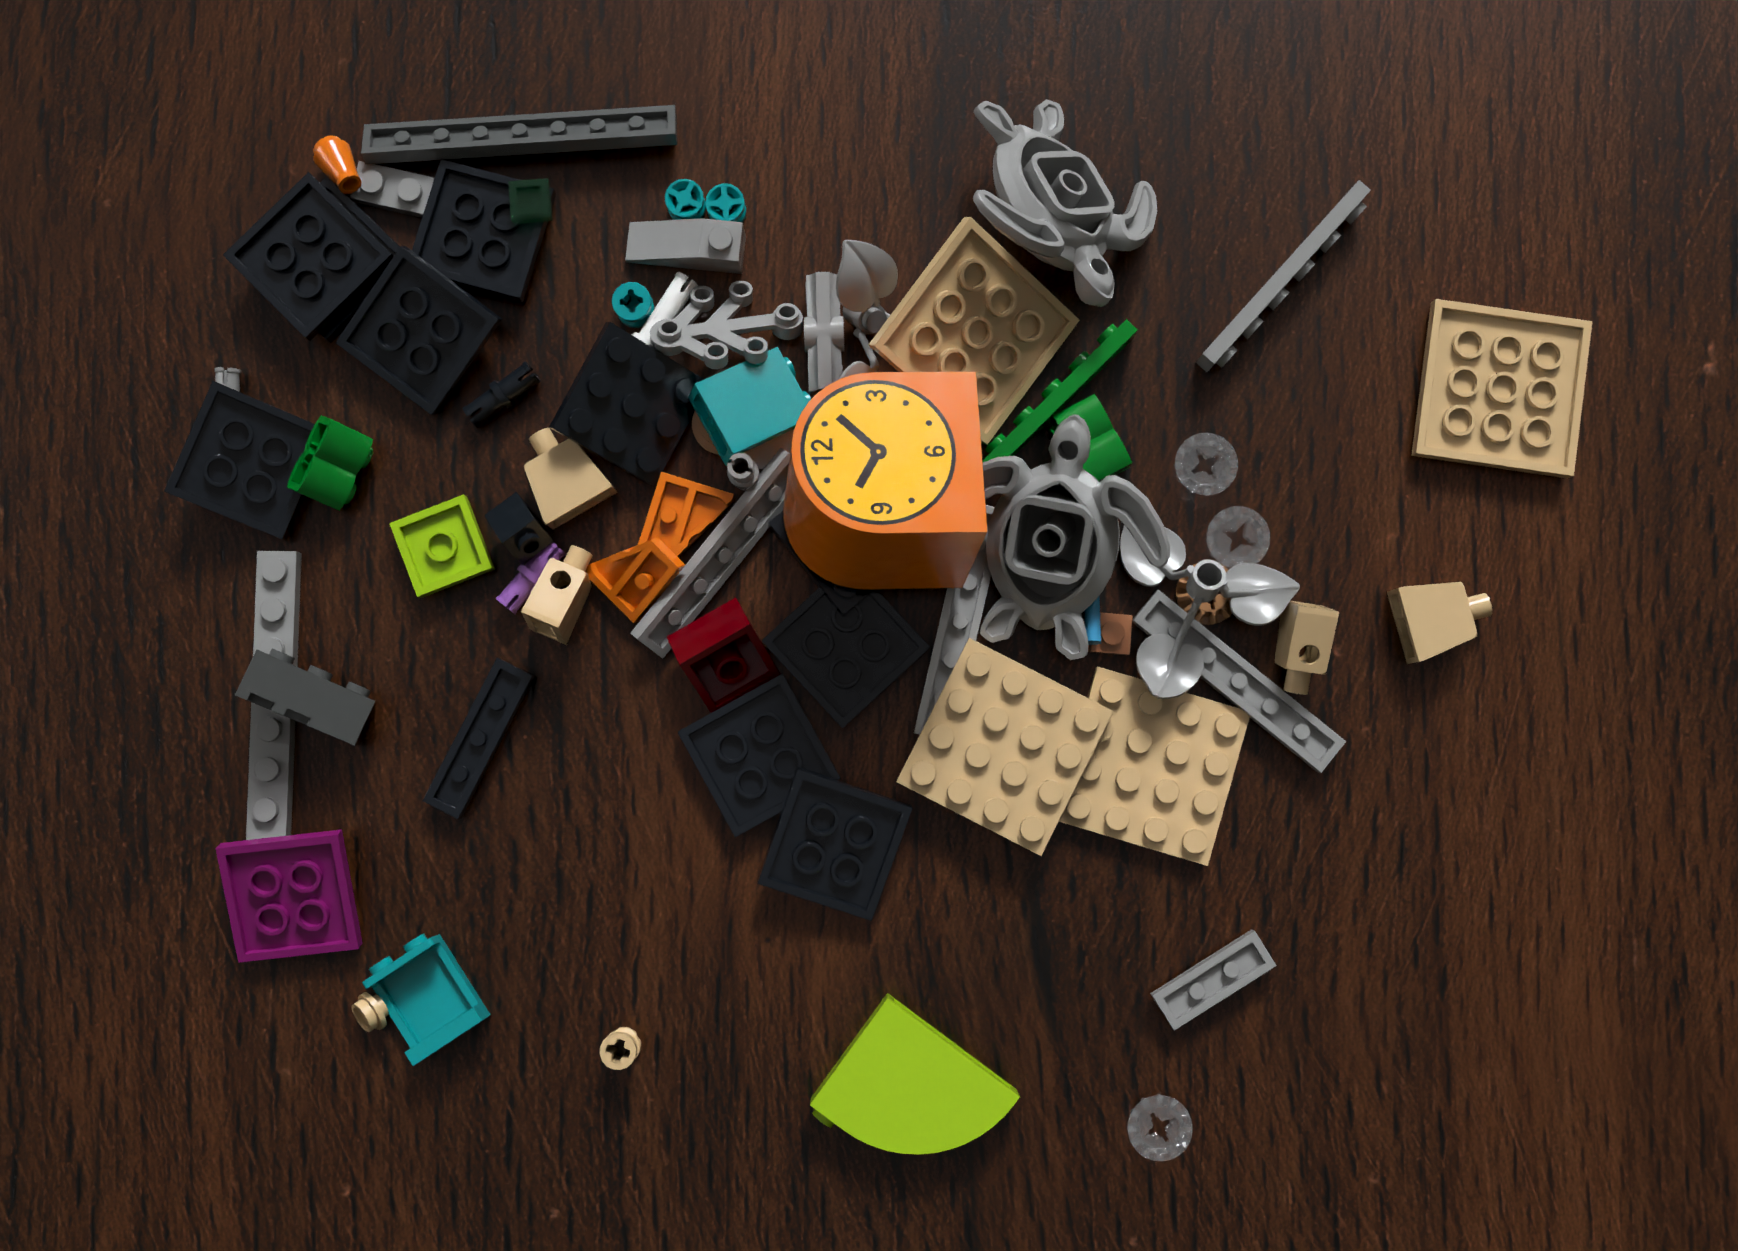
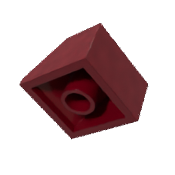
[667,597,780,713]

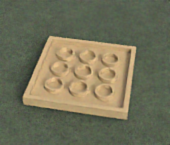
[868,217,1080,445]
[1411,299,1592,479]
[896,638,1114,856]
[1059,667,1250,866]

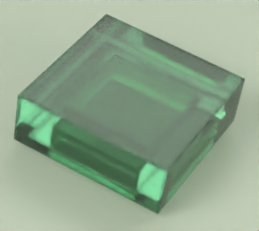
[508,178,553,224]

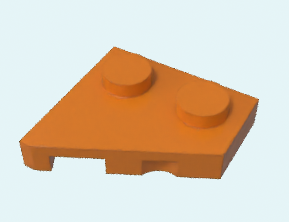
[638,472,735,558]
[585,537,685,623]

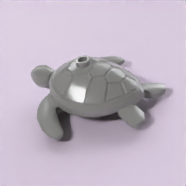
[973,99,1157,307]
[980,414,1170,660]

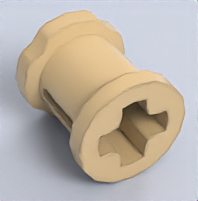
[600,1027,641,1070]

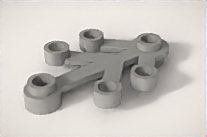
[650,281,803,369]

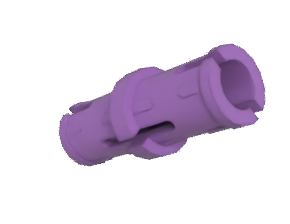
[495,543,566,614]

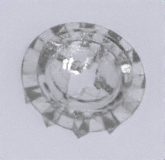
[1173,433,1238,497]
[1205,506,1270,568]
[1126,1094,1193,1162]

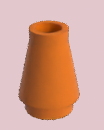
[313,136,362,194]

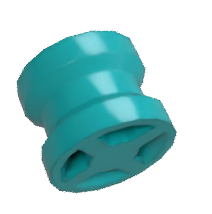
[665,179,707,220]
[705,183,747,222]
[612,282,655,328]

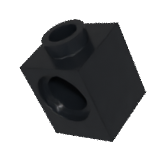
[484,492,554,565]

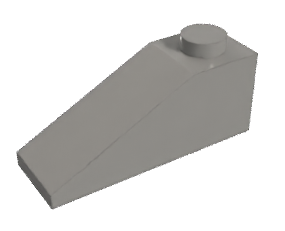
[625,218,746,274]

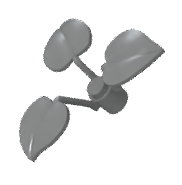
[836,240,898,379]
[1119,525,1300,699]

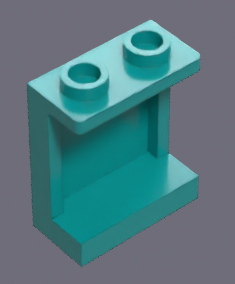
[688,347,811,466]
[362,933,491,1066]

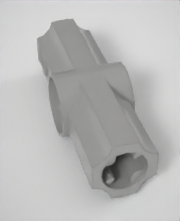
[804,272,844,395]

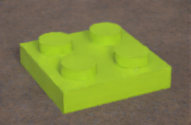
[389,494,495,598]

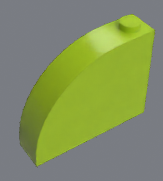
[810,993,1020,1155]

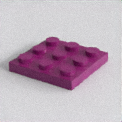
[215,829,363,963]

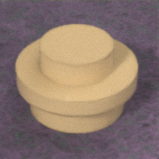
[351,992,389,1032]

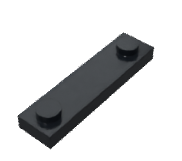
[423,658,535,819]

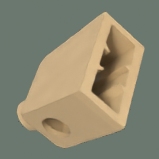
[524,428,618,530]
[521,545,593,645]
[1387,582,1492,664]
[1275,601,1339,695]

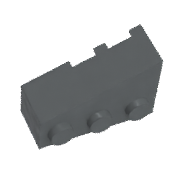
[235,649,375,746]

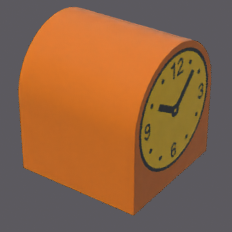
[783,372,987,589]

